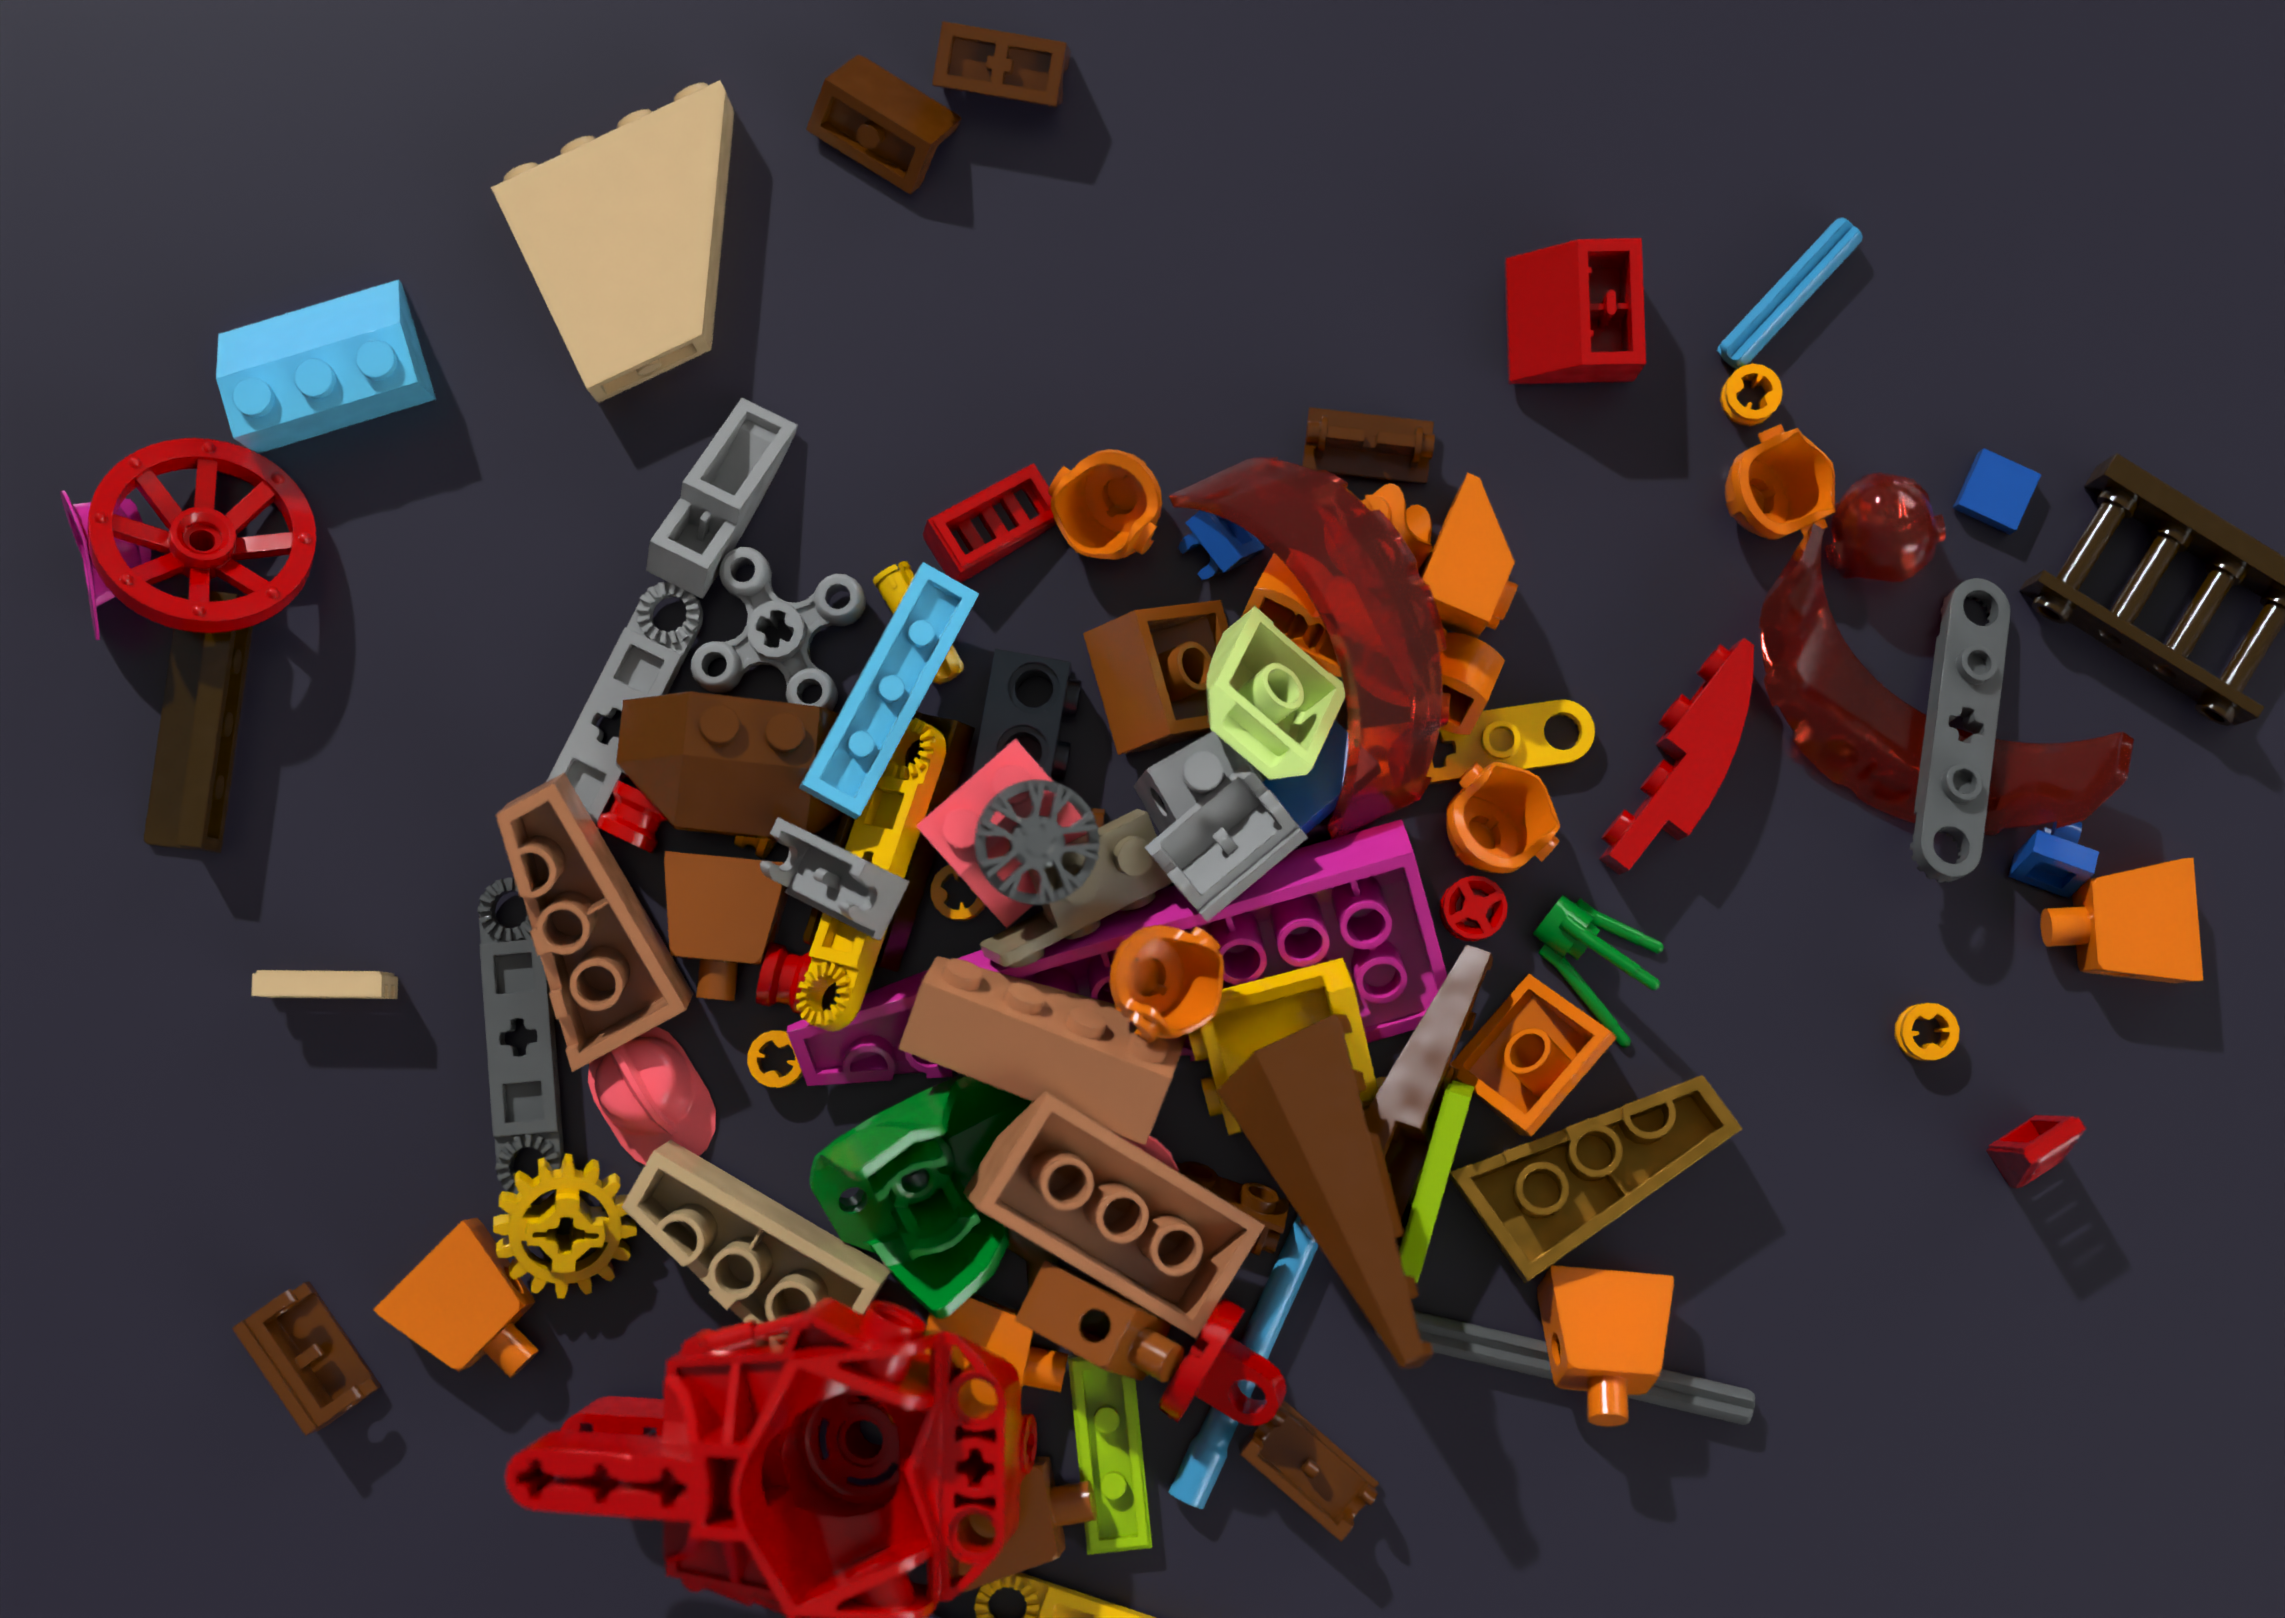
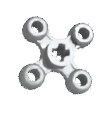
[691,547,866,711]

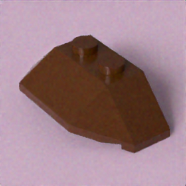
[616,691,843,840]

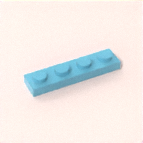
[799,562,979,819]

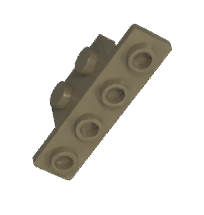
[980,809,1173,968]

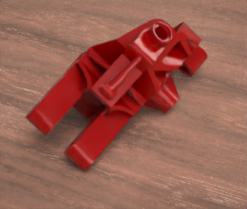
[505,1298,1037,1618]

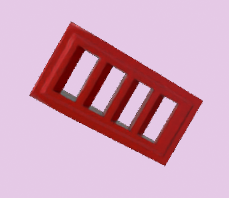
[923,463,1057,583]
[1986,1115,2086,1189]

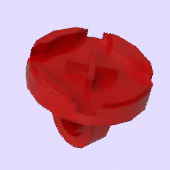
[1158,1298,1287,1426]

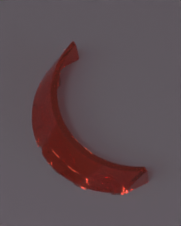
[1169,457,1450,840]
[1759,523,2134,836]

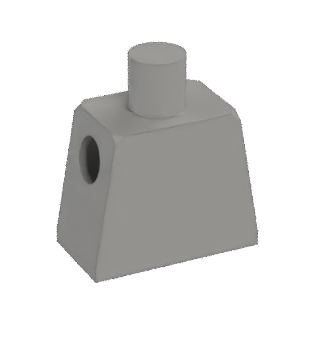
[1133,731,1267,834]

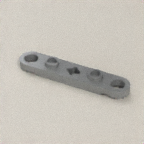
[546,582,703,830]

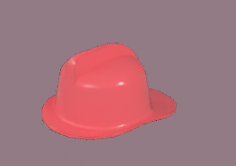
[588,1026,716,1165]

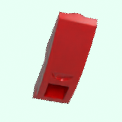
[1599,638,1754,875]

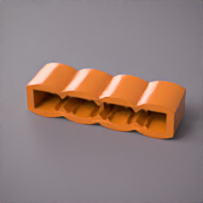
[1241,549,1505,735]

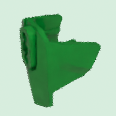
[809,1074,1033,1319]

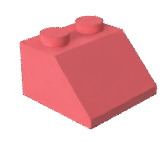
[916,739,1087,929]

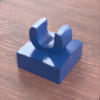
[1178,499,1265,580]
[2008,814,2099,898]

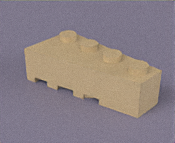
[622,1140,890,1338]

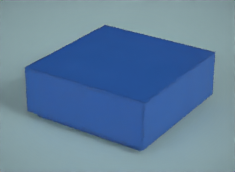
[1953,448,2042,535]

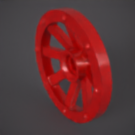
[87,438,316,633]

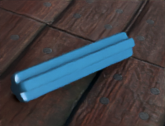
[1717,218,1863,370]

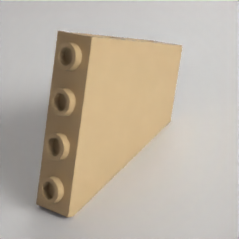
[491,80,734,403]

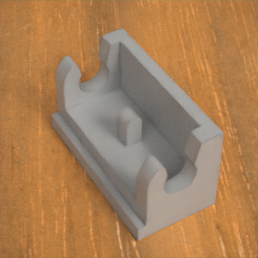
[1145,763,1308,922]
[760,818,909,941]

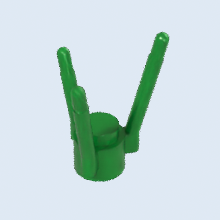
[1532,894,1664,1048]

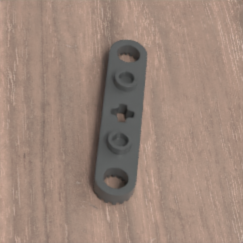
[1910,578,2011,883]
[477,877,564,1197]

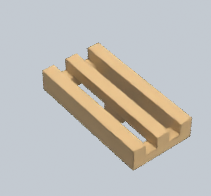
[252,970,398,999]

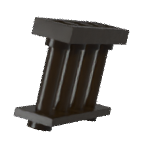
[2019,453,2285,726]

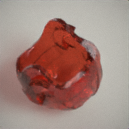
[1825,472,1946,582]

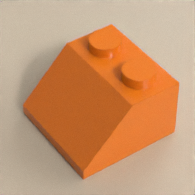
[1408,473,1518,638]

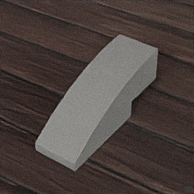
[646,398,798,599]

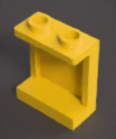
[1188,958,1378,1136]

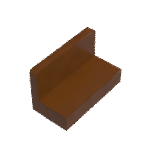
[806,55,961,195]

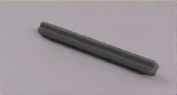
[1374,1310,1755,1425]

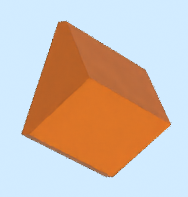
[1450,974,1617,1137]

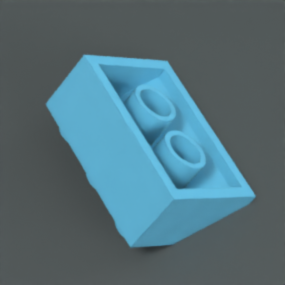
[216,280,436,454]

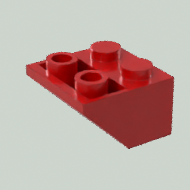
[1505,238,1646,384]

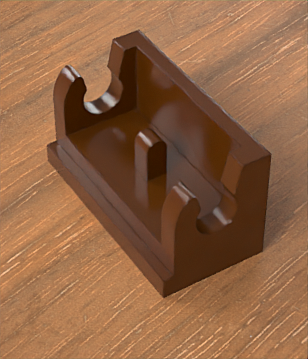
[932,21,1071,107]
[232,1281,382,1436]
[1238,1400,1379,1542]

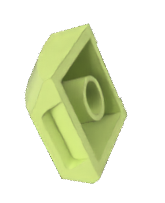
[1206,606,1349,779]

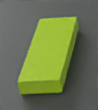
[1399,1080,1475,1283]
[1068,1355,1152,1555]

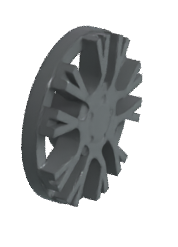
[974,779,1100,905]

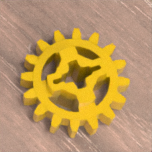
[493,1154,637,1299]

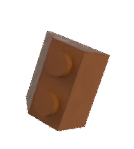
[1083,600,1229,755]

